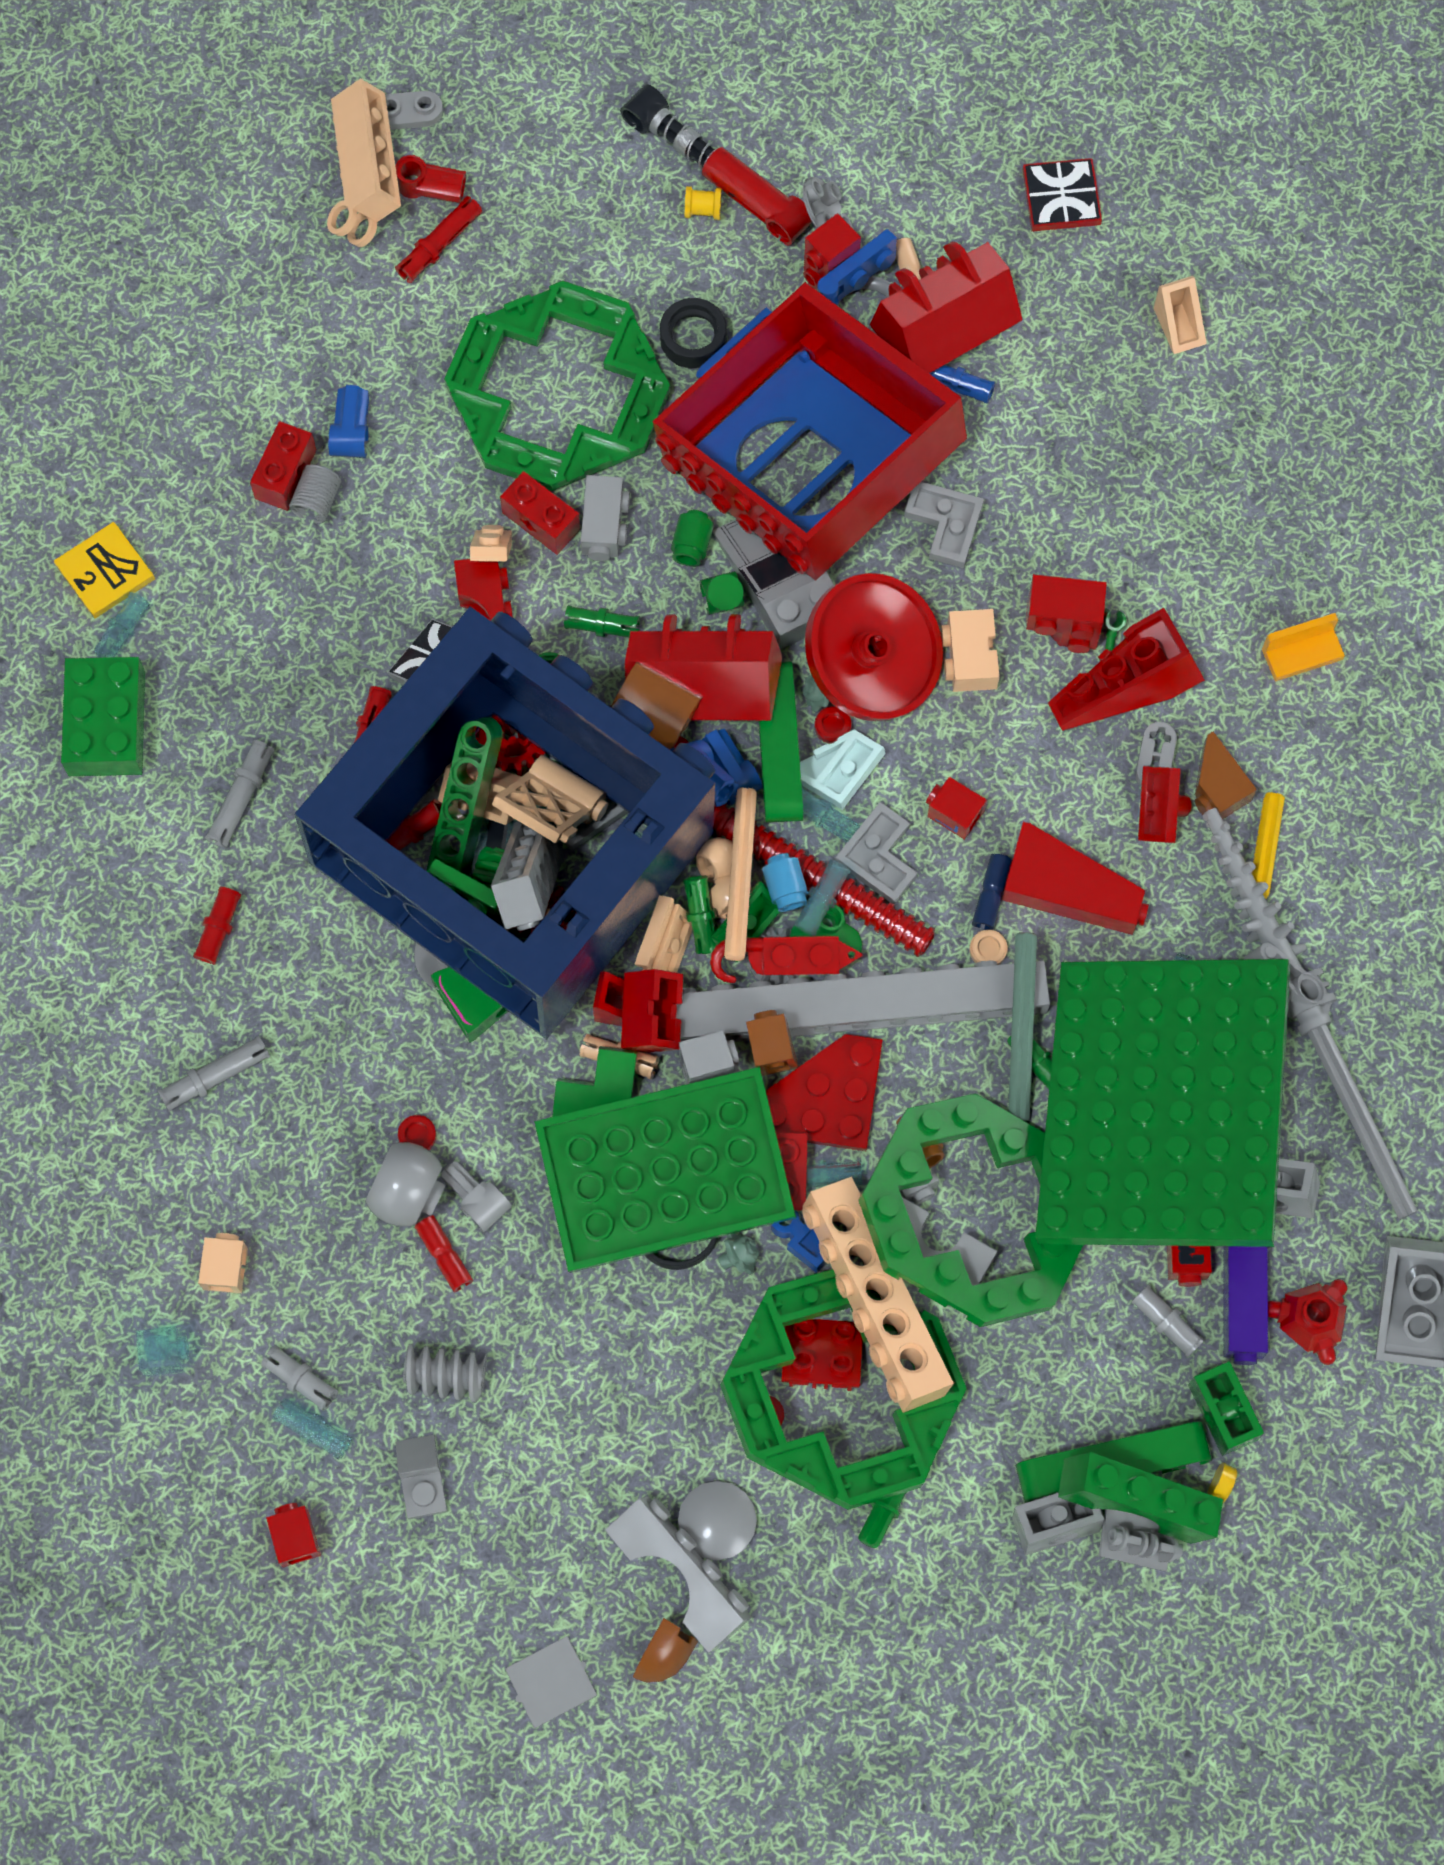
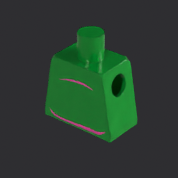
[431,967,508,1043]

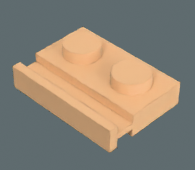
[635,895,692,973]

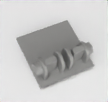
[1098,1509,1183,1572]

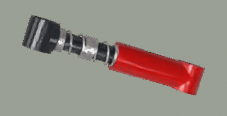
[620,84,813,246]

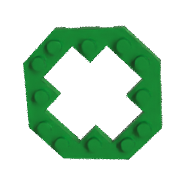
[444,280,670,491]
[858,1093,1083,1327]
[720,1269,967,1510]

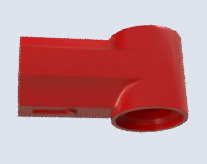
[395,155,467,203]

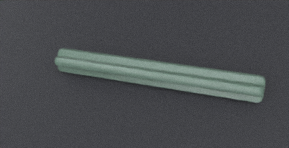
[1008,932,1037,1121]

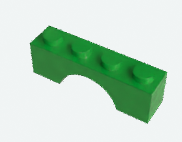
[1058,1452,1223,1544]

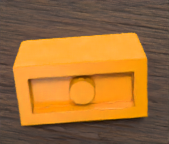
[1262,613,1345,682]

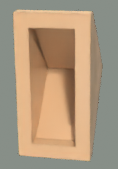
[1154,276,1207,354]

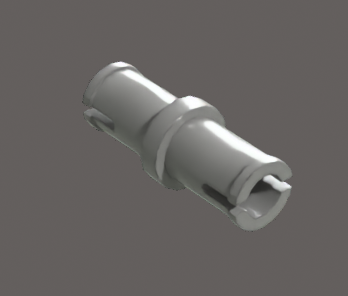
[1131,1284,1205,1357]
[261,1346,338,1411]

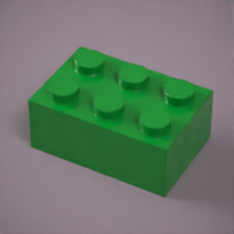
[61,657,145,777]

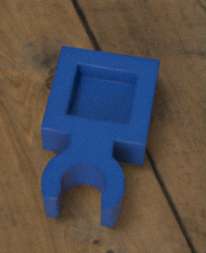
[771,1210,826,1273]

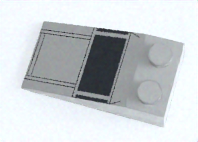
[712,500,834,650]

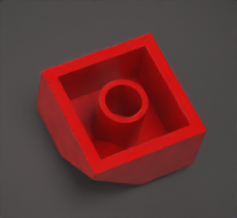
[1026,574,1107,653]

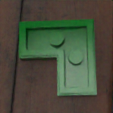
[552,1046,638,1117]

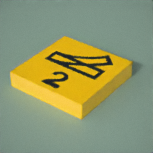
[53,522,155,619]

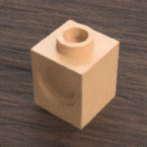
[198,1233,248,1294]

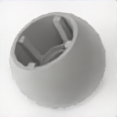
[365,1142,446,1227]

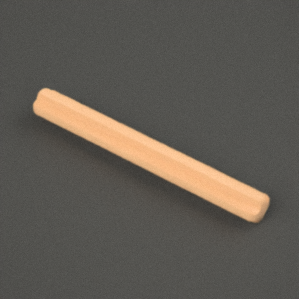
[724,787,757,961]

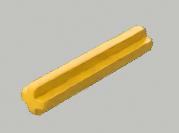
[1252,792,1285,899]

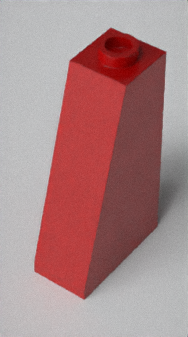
[1002,821,1149,935]

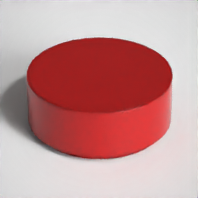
[814,706,851,744]
[398,1115,436,1150]

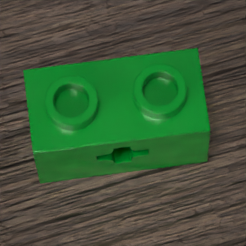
[1188,1361,1264,1456]

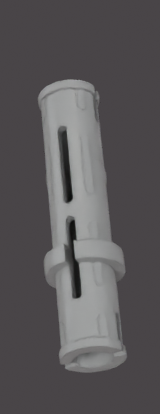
[205,740,275,849]
[157,1036,270,1112]

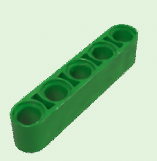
[758,661,803,823]
[426,717,503,877]
[1015,1422,1212,1503]

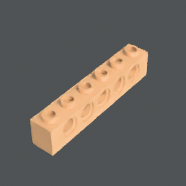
[802,1177,954,1413]

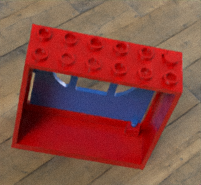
[652,282,967,581]

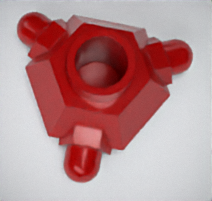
[1268,1279,1347,1365]

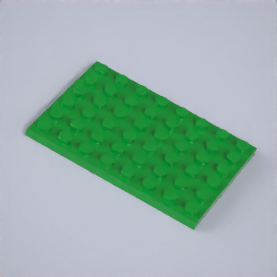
[1035,959,1290,1247]

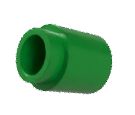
[671,510,714,567]

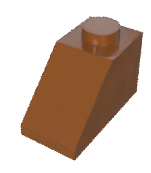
[1194,731,1257,819]
[746,1010,798,1076]

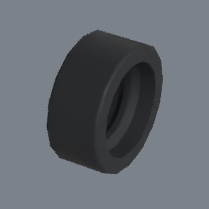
[660,298,727,369]

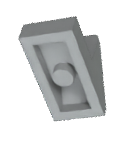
[396,1434,447,1520]

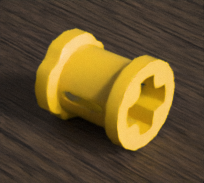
[684,186,722,220]

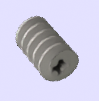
[403,1344,487,1403]

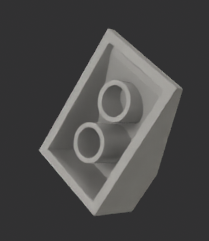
[1375,1236,1444,1368]

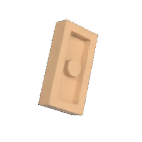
[470,525,512,562]

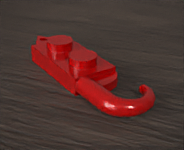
[710,936,862,983]

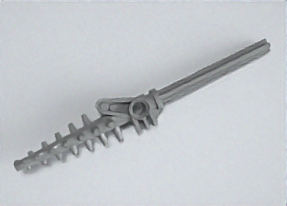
[1203,808,1418,1220]

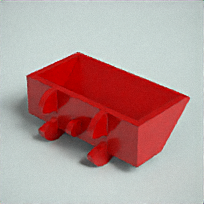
[869,241,1023,373]
[625,614,782,721]

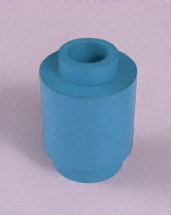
[762,853,808,912]

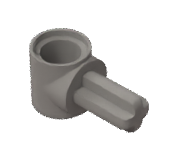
[441,1161,512,1233]

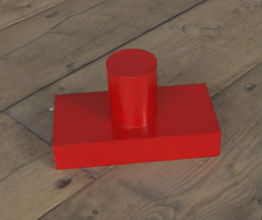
[1138,766,1192,843]

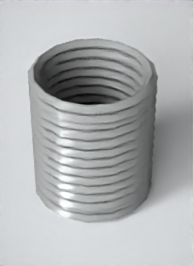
[289,464,342,523]

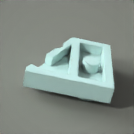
[800,730,885,810]

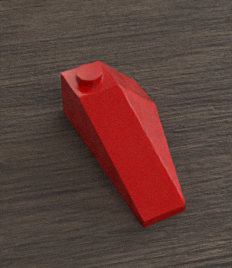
[1048,608,1205,731]

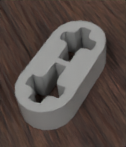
[1135,722,1177,787]

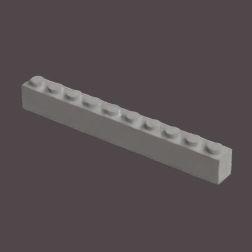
[676,960,1050,1042]

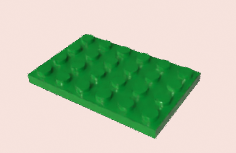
[534,1067,796,1273]

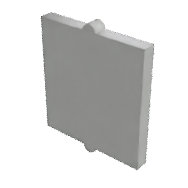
[505,1636,597,1729]

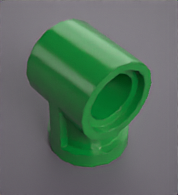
[699,571,744,615]

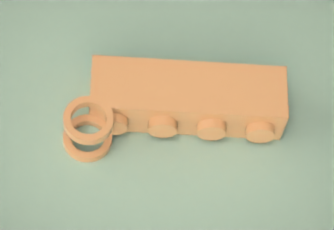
[327,78,401,247]

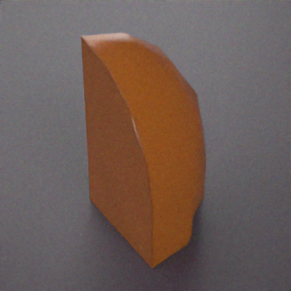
[633,1618,698,1683]

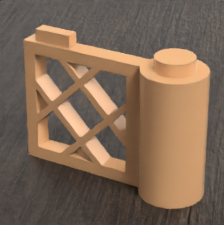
[492,755,609,843]

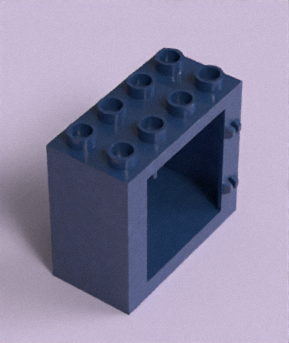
[294,607,715,1040]

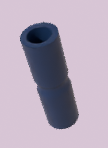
[972,854,1012,930]

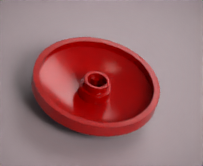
[805,573,943,721]

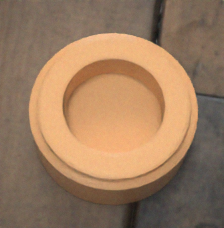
[969,930,1008,965]

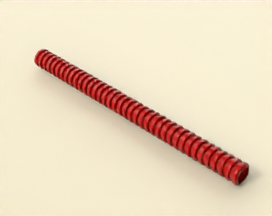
[713,803,935,957]

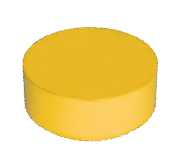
[1207,1463,1237,1503]

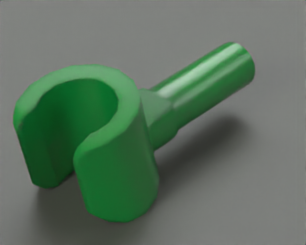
[1103,608,1126,651]

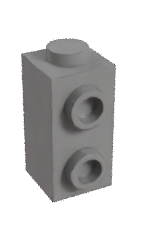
[581,475,630,561]

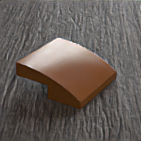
[610,662,702,749]

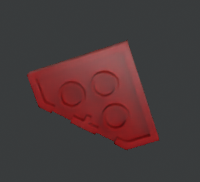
[766,1034,883,1152]

